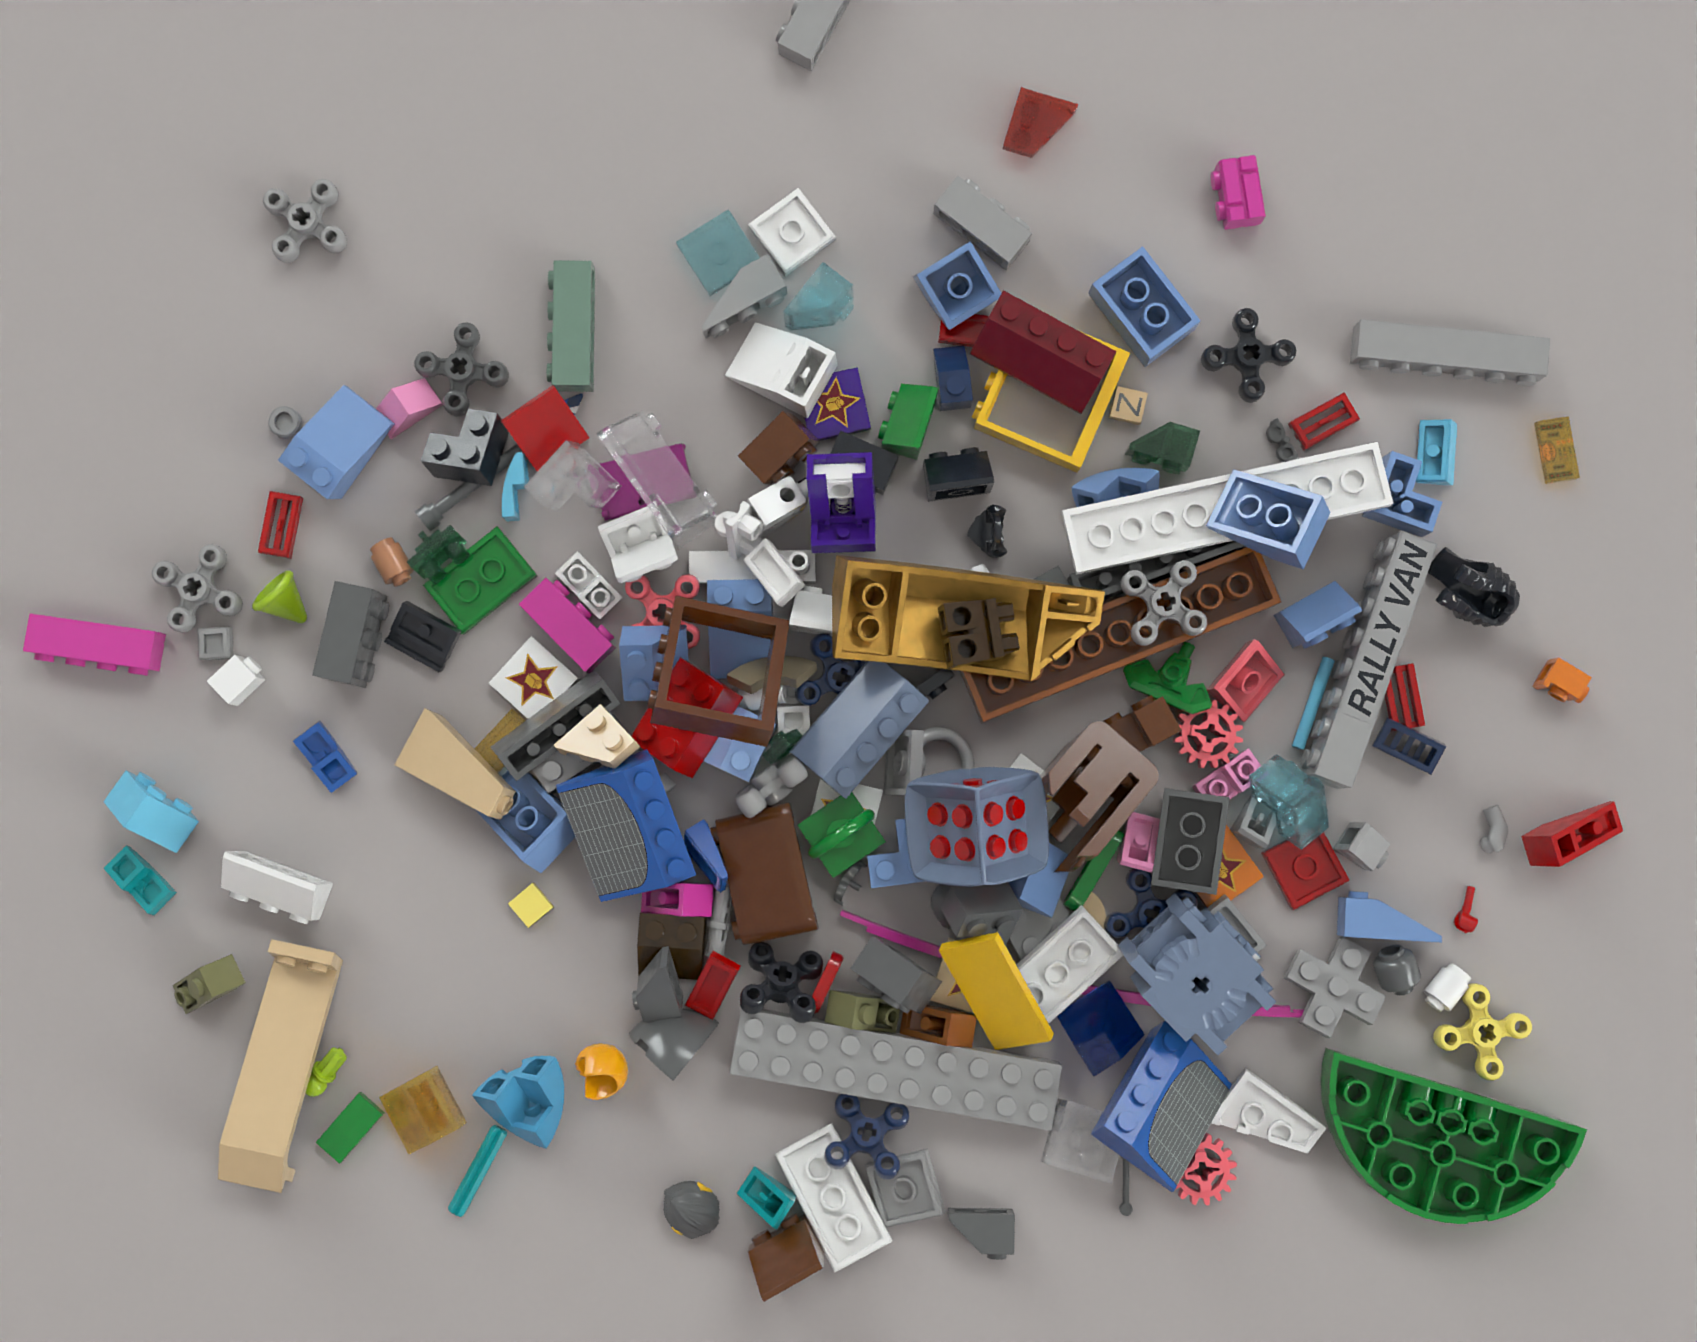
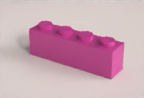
[23,613,166,676]

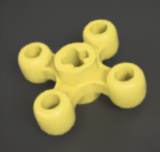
[1433,983,1532,1081]

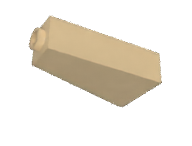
[394,708,516,820]

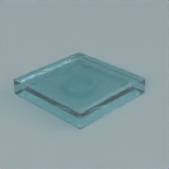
[676,209,760,296]

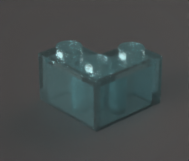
[1249,754,1329,850]

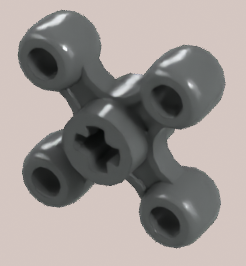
[414,322,509,417]

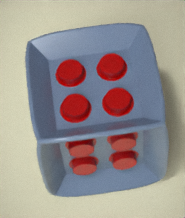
[905,767,1049,887]

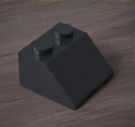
[923,447,994,502]

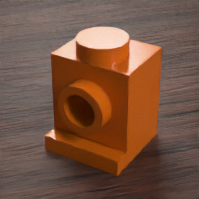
[1532,657,1592,703]

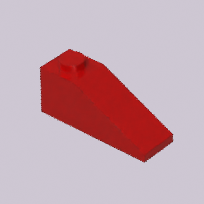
[1521,801,1623,867]

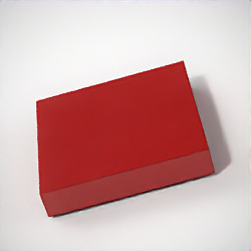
[501,385,590,473]
[1261,824,1350,910]

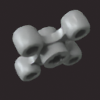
[263,179,347,263]
[152,544,243,633]
[1121,560,1207,646]
[736,754,808,818]

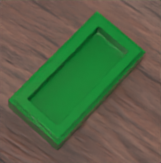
[315,1092,385,1164]

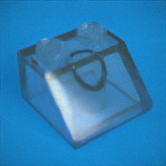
[783,262,854,331]

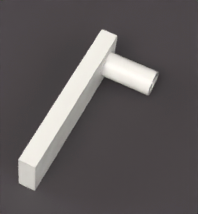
[689,550,816,584]

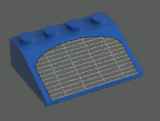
[555,749,696,902]
[1091,1020,1232,1192]

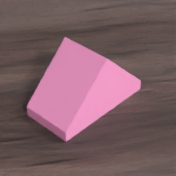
[376,378,443,439]

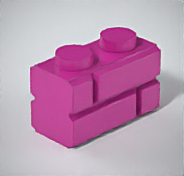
[1210,155,1266,230]

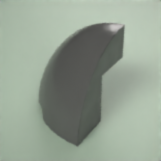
[629,1009,719,1081]

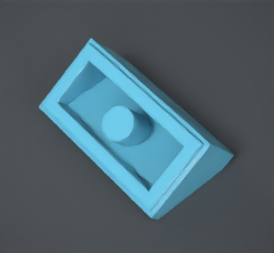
[1416,419,1457,485]

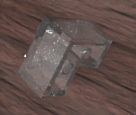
[524,440,622,510]

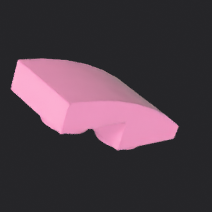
[1192,748,1267,799]

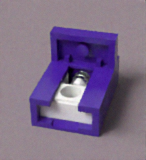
[806,452,876,553]

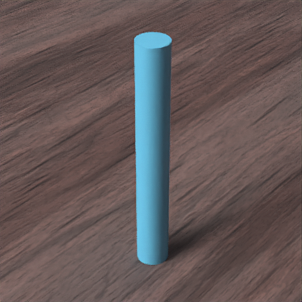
[1292,657,1335,750]

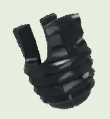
[1428,547,1520,627]

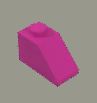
[641,882,713,917]

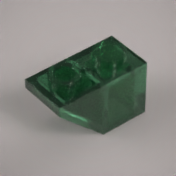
[1125,422,1200,474]

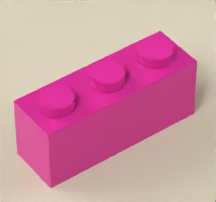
[519,578,616,674]

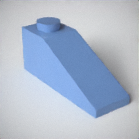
[1337,891,1442,943]

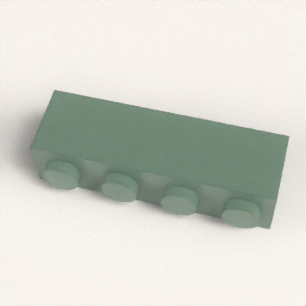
[546,260,595,392]

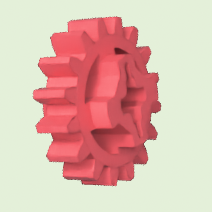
[1172,700,1243,768]
[1176,1133,1237,1206]

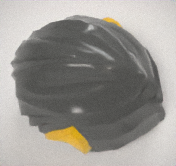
[663,1181,720,1239]

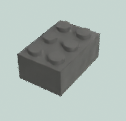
[312,581,390,688]
[1151,788,1230,895]

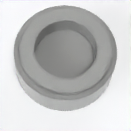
[268,406,303,439]

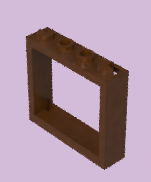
[647,596,790,747]

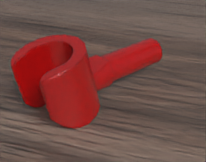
[1453,886,1478,933]

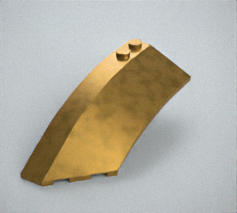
[832,555,1105,681]

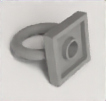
[884,727,974,795]

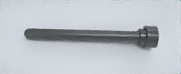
[415,444,522,531]

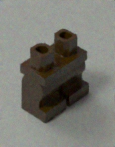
[938,598,1020,669]

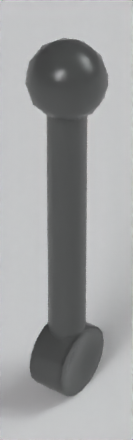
[1119,1156,1133,1216]

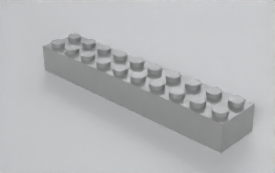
[730,1009,1062,1131]

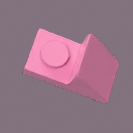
[1117,812,1160,873]

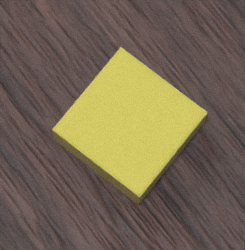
[508,883,554,928]

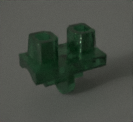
[407,525,470,584]

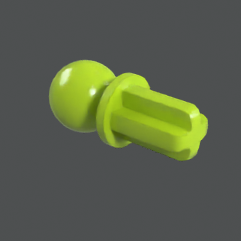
[305,1047,347,1097]

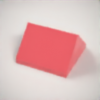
[1207,639,1284,722]

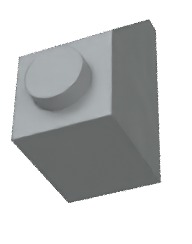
[1333,822,1390,871]

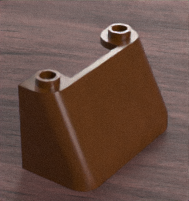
[710,802,819,945]

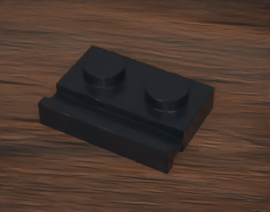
[384,601,462,672]

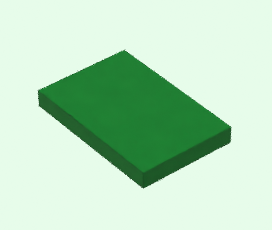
[423,526,538,635]

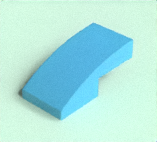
[502,452,530,522]

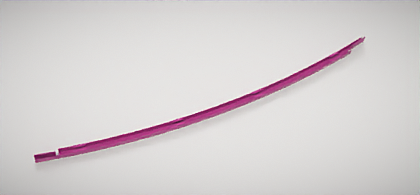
[840,909,1305,1018]

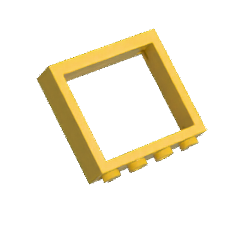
[971,331,1130,473]

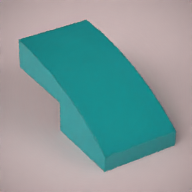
[104,845,177,915]

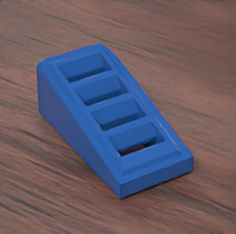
[684,819,728,893]

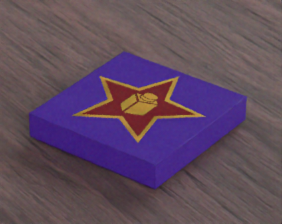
[804,367,871,441]

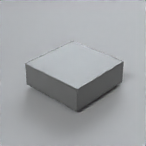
[197,626,234,661]

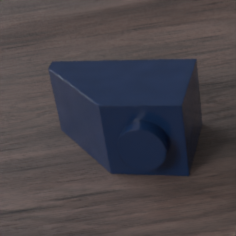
[933,345,973,411]

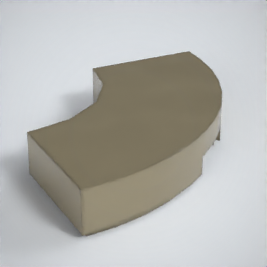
[727,656,817,694]

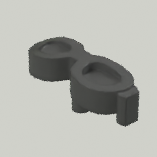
[1266,418,1299,462]
[834,860,868,906]

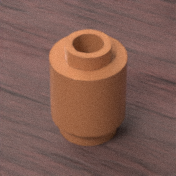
[370,537,414,587]

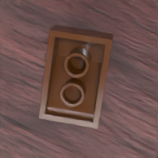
[748,1213,824,1302]

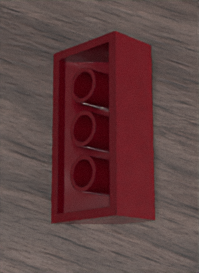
[970,290,1117,414]

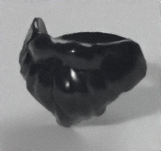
[967,504,1007,558]

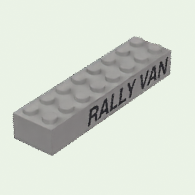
[1300,531,1438,789]

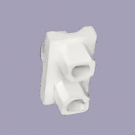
[715,501,763,560]

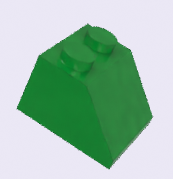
[878,383,939,460]

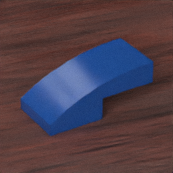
[293,721,357,793]

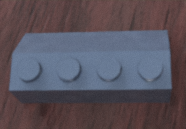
[789,661,929,799]

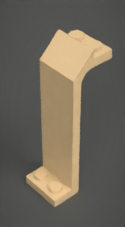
[218,939,343,1193]

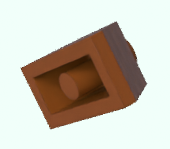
[900,1005,977,1048]

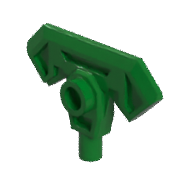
[1123,642,1212,714]

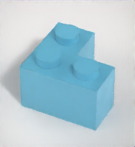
[103,770,199,853]

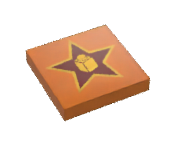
[1195,825,1264,908]

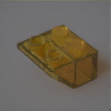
[379,1066,467,1155]

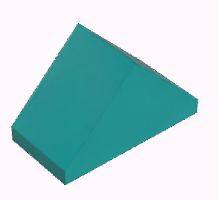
[737,1166,796,1229]

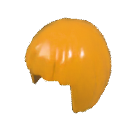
[575,1043,628,1100]

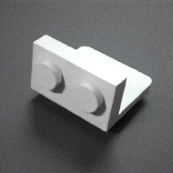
[598,503,678,583]

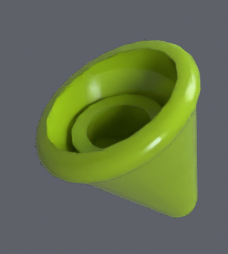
[252,570,307,623]

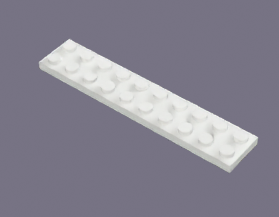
[1061,442,1394,575]

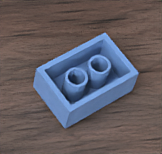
[1088,246,1201,367]

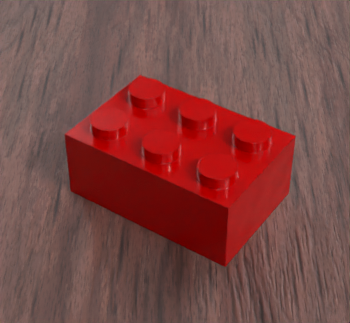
[631,657,743,779]

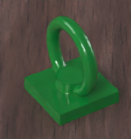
[797,792,886,878]

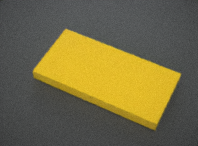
[938,932,1054,1050]

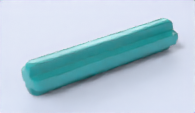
[448,1125,507,1217]

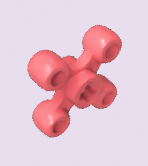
[625,574,701,649]

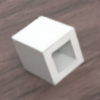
[207,655,265,706]

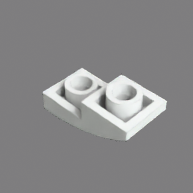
[555,551,623,619]

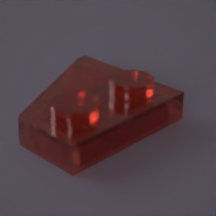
[1002,87,1078,158]

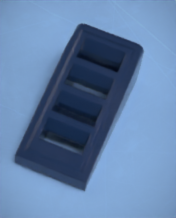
[1372,717,1446,775]

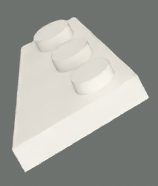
[1212,1068,1327,1154]

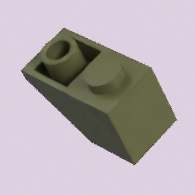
[172,954,246,1014]
[824,990,900,1033]

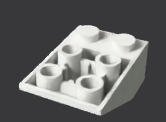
[725,322,838,418]

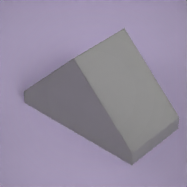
[1230,790,1282,849]

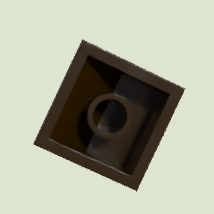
[637,912,707,980]

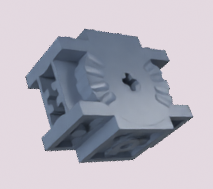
[1118,893,1276,1055]

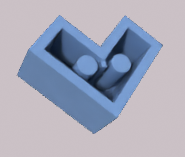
[1362,451,1443,537]
[867,819,926,888]

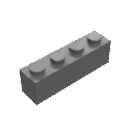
[490,671,621,781]

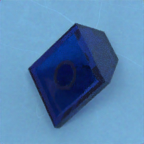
[1057,980,1145,1076]

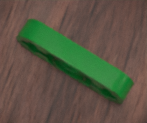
[1063,830,1124,911]

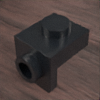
[916,668,955,700]

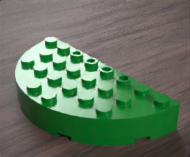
[1321,1048,1587,1224]

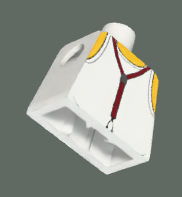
[747,476,809,538]

